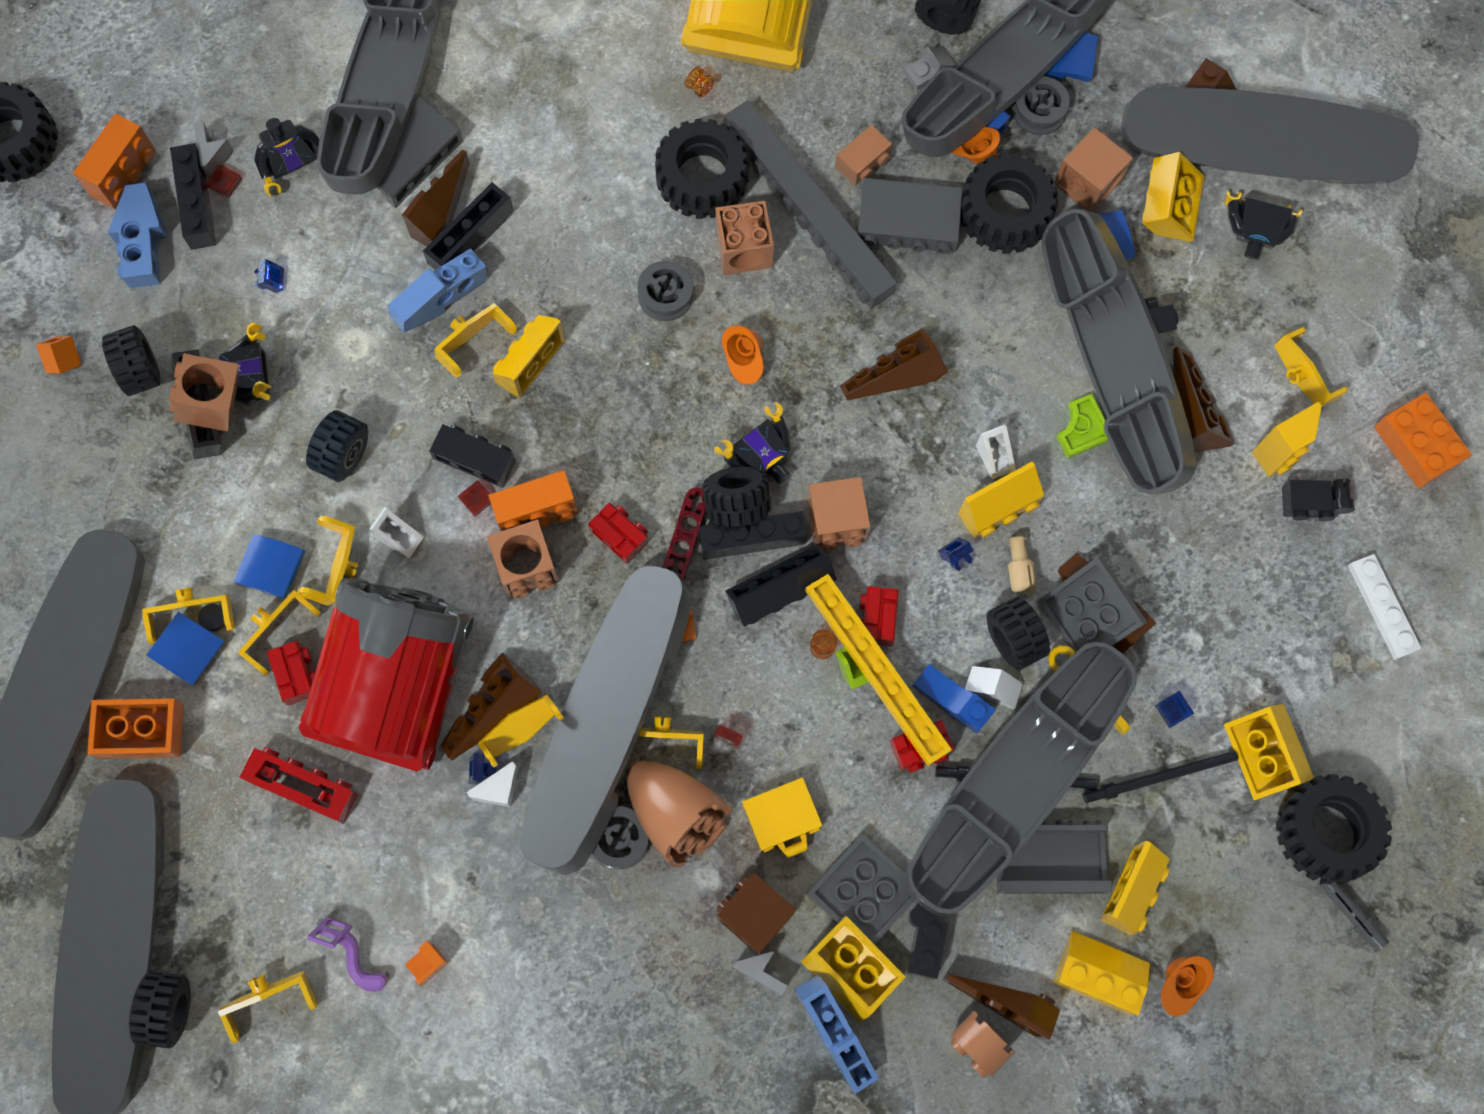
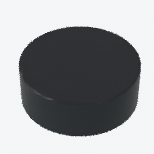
[198,604,225,632]

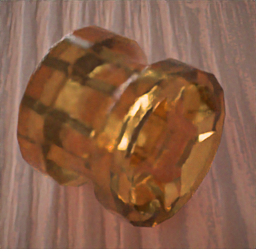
[684,66,715,98]
[809,629,837,660]

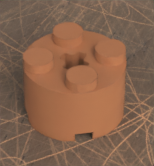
[951,1010,1015,1078]

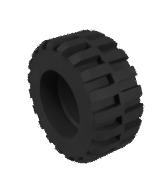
[0,82,58,182]
[655,118,750,219]
[960,153,1058,254]
[1276,774,1392,884]

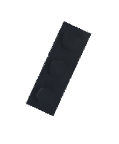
[429,424,516,488]

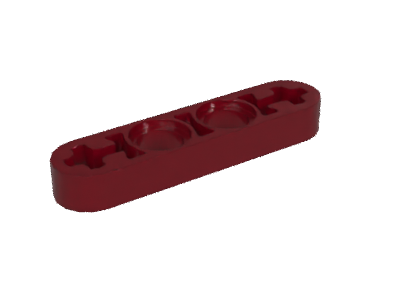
[663,487,706,581]

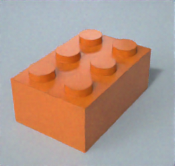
[73,113,156,209]
[1374,392,1472,489]
[488,470,578,531]
[87,698,184,759]

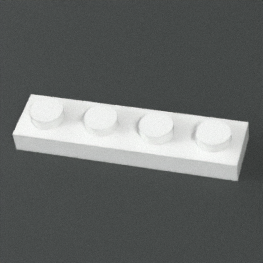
[1347,554,1422,660]

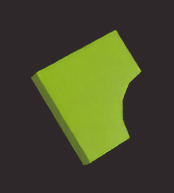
[1056,393,1109,459]

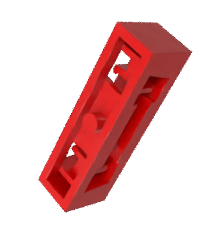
[239,747,358,824]

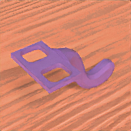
[307,917,388,992]

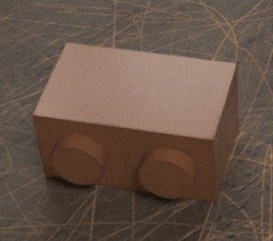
[835,124,892,186]

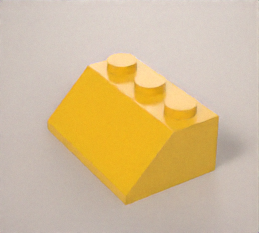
[1142,152,1205,242]
[492,315,565,399]
[1252,402,1322,477]
[958,461,1044,539]
[1224,704,1314,800]
[1100,841,1170,935]
[801,916,906,1023]
[1052,931,1150,1016]

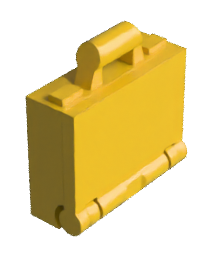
[741,777,822,858]

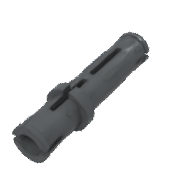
[1319,881,1389,952]

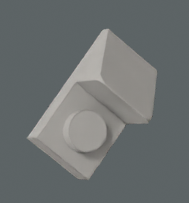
[903,46,955,91]
[193,121,233,178]
[733,951,787,996]

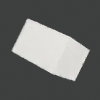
[976,424,1016,479]
[370,507,424,559]
[965,666,1023,709]
[466,761,518,807]

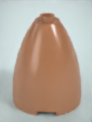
[626,760,732,868]

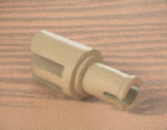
[1008,536,1037,596]

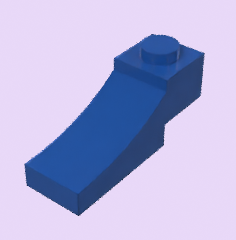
[912,664,996,734]

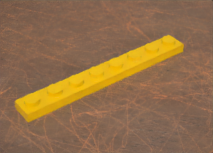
[805,574,952,766]

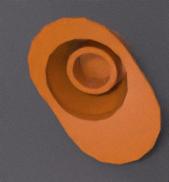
[951,127,1000,165]
[721,325,764,385]
[1161,955,1214,1016]

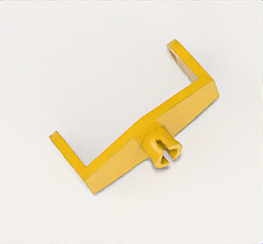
[434,303,517,378]
[1274,327,1349,408]
[297,516,358,606]
[142,587,234,644]
[237,590,321,676]
[478,695,564,767]
[639,716,704,769]
[218,971,318,1044]

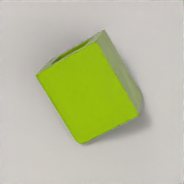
[835,648,869,690]

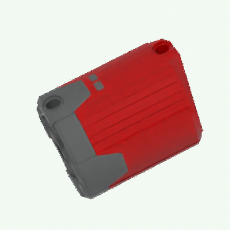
[299,578,474,772]

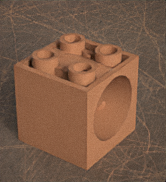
[1053,127,1133,212]
[715,201,774,275]
[169,354,238,431]
[806,477,870,551]
[487,519,559,599]

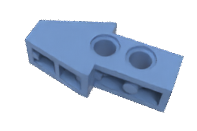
[108,183,167,288]
[388,248,486,333]
[794,975,879,1094]

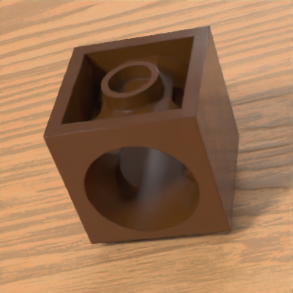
[717,872,797,955]

